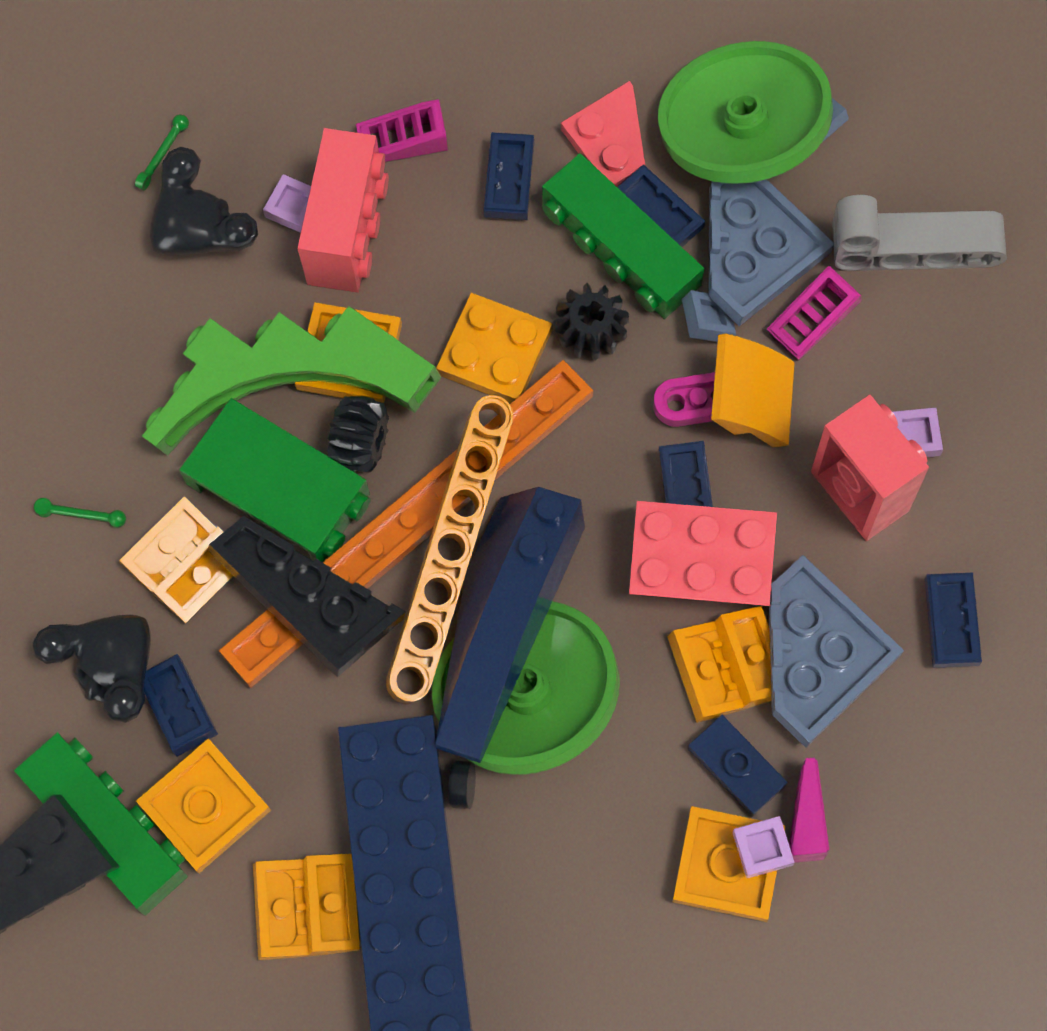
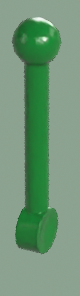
[135,114,189,191]
[34,498,126,528]

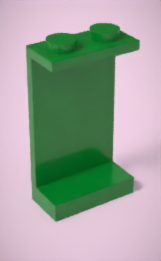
[179,398,371,562]

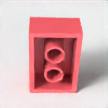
[297,128,389,293]
[811,394,929,541]
[629,501,777,606]

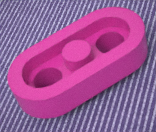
[653,372,715,427]

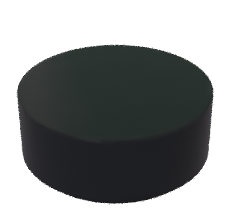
[448,761,476,809]

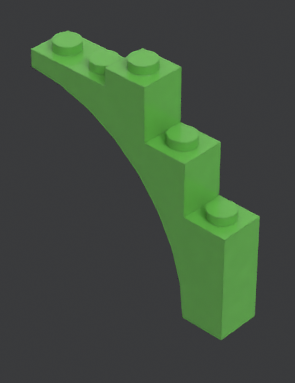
[142,306,442,456]

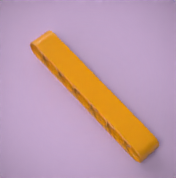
[386,395,513,704]

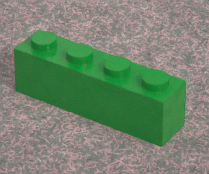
[542,153,704,320]
[14,732,188,916]

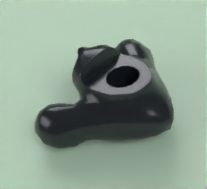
[150,147,258,256]
[32,614,151,723]

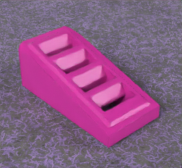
[356,99,448,162]
[767,266,862,360]
[789,757,829,863]

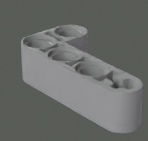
[832,195,1007,271]

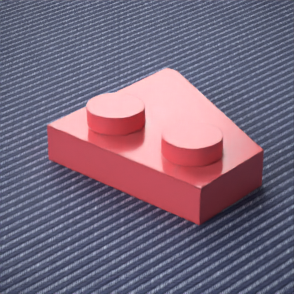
[561,81,645,187]

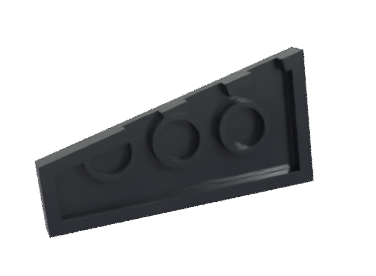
[209,516,406,677]
[0,795,120,934]

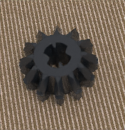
[554,283,629,361]
[327,396,389,473]

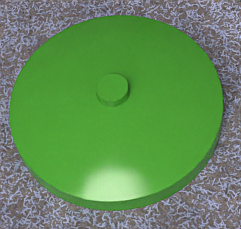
[658,41,833,184]
[432,601,620,774]

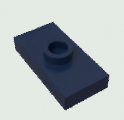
[484,132,534,220]
[618,164,705,247]
[659,441,713,507]
[924,572,982,668]
[144,654,218,757]
[688,714,788,817]

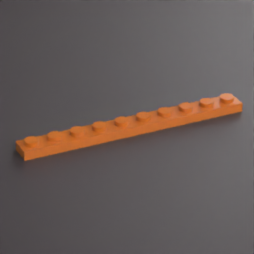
[219,360,593,688]

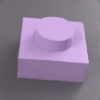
[263,174,311,233]
[893,408,943,457]
[732,816,795,878]

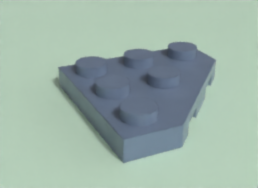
[708,179,834,327]
[769,555,904,748]

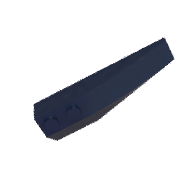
[435,487,585,763]

